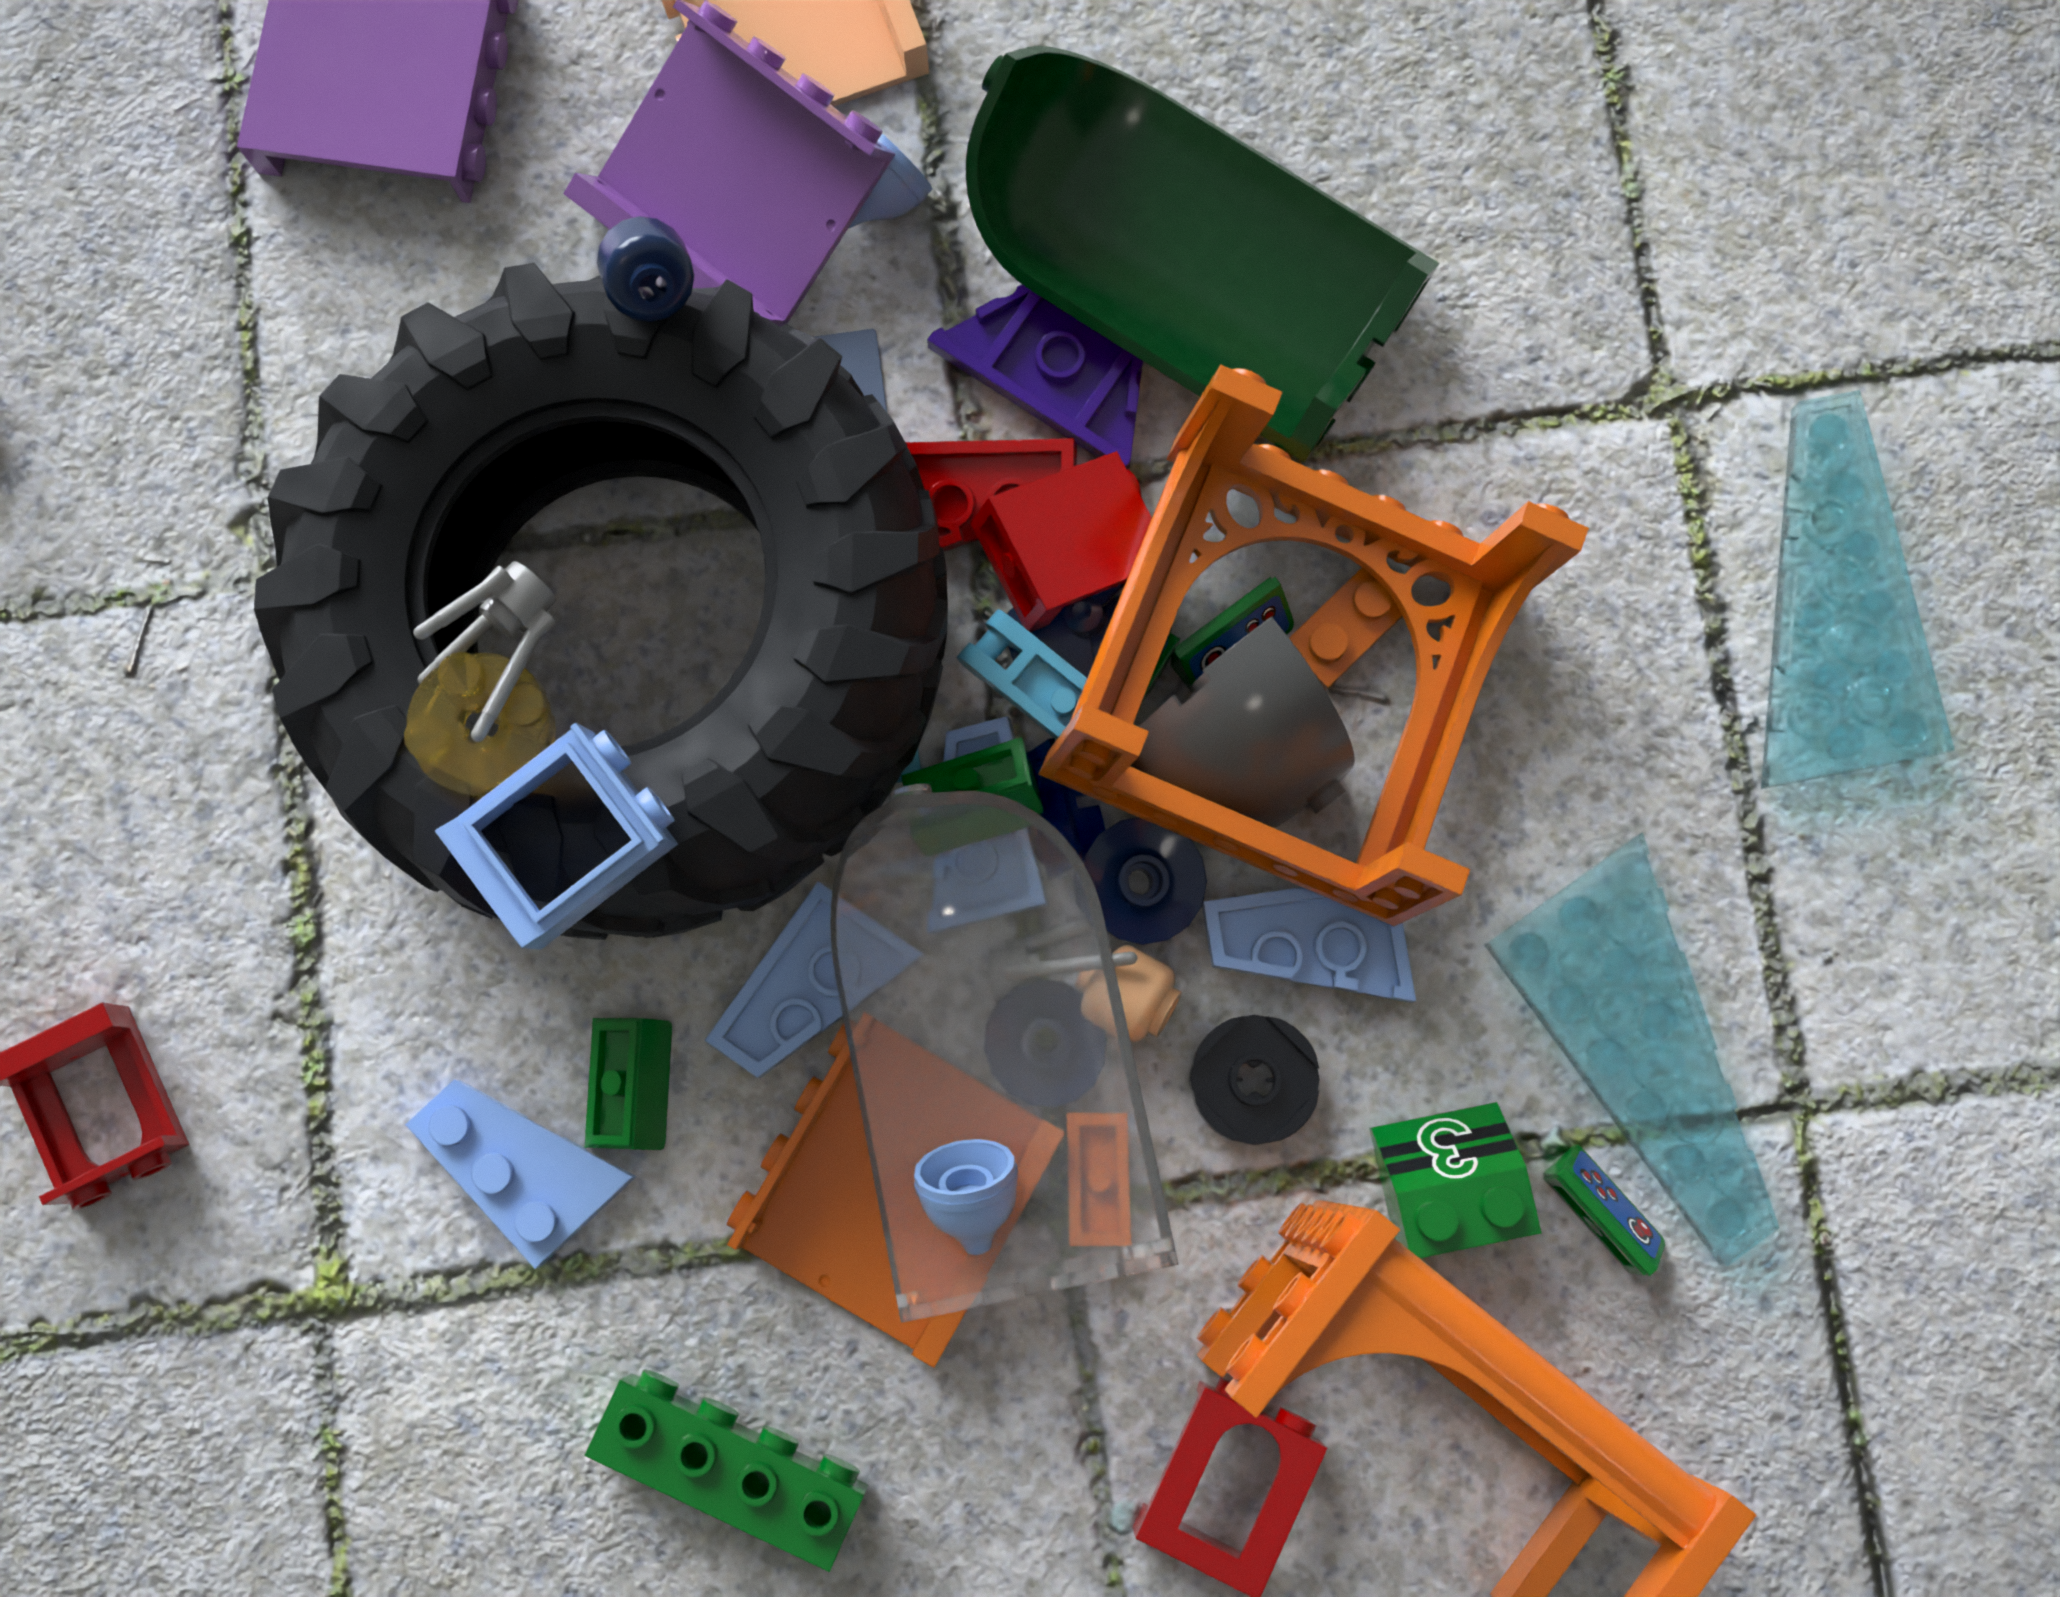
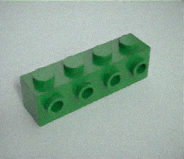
[584,1369,869,1572]

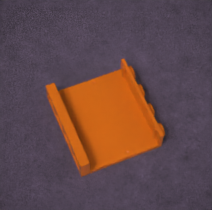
[726,1013,1068,1368]

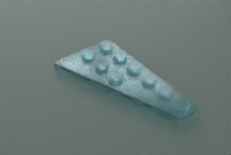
[1761,390,1955,790]
[1484,832,1780,1266]

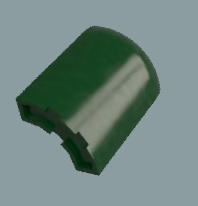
[966,46,1440,463]

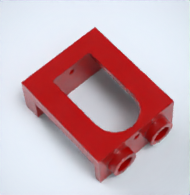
[0,1002,190,1210]
[1132,1377,1328,1597]

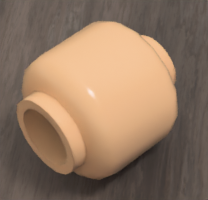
[1081,945,1182,1042]

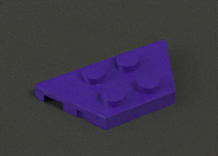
[927,284,1143,470]

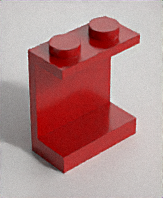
[971,451,1152,633]

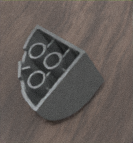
[1130,616,1355,828]

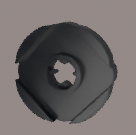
[1188,1015,1320,1145]

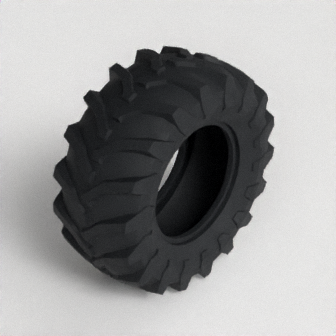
[254,263,948,940]

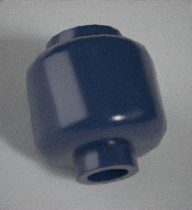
[597,216,695,322]

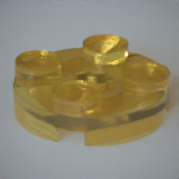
[404,652,556,798]

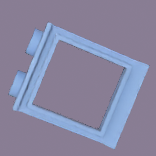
[435,723,678,950]

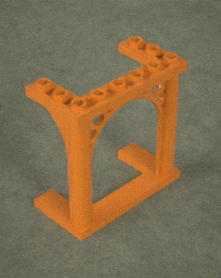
[1039,364,1589,926]
[1197,1199,1757,1597]

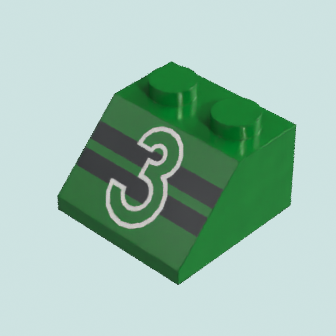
[1369,1102,1542,1258]

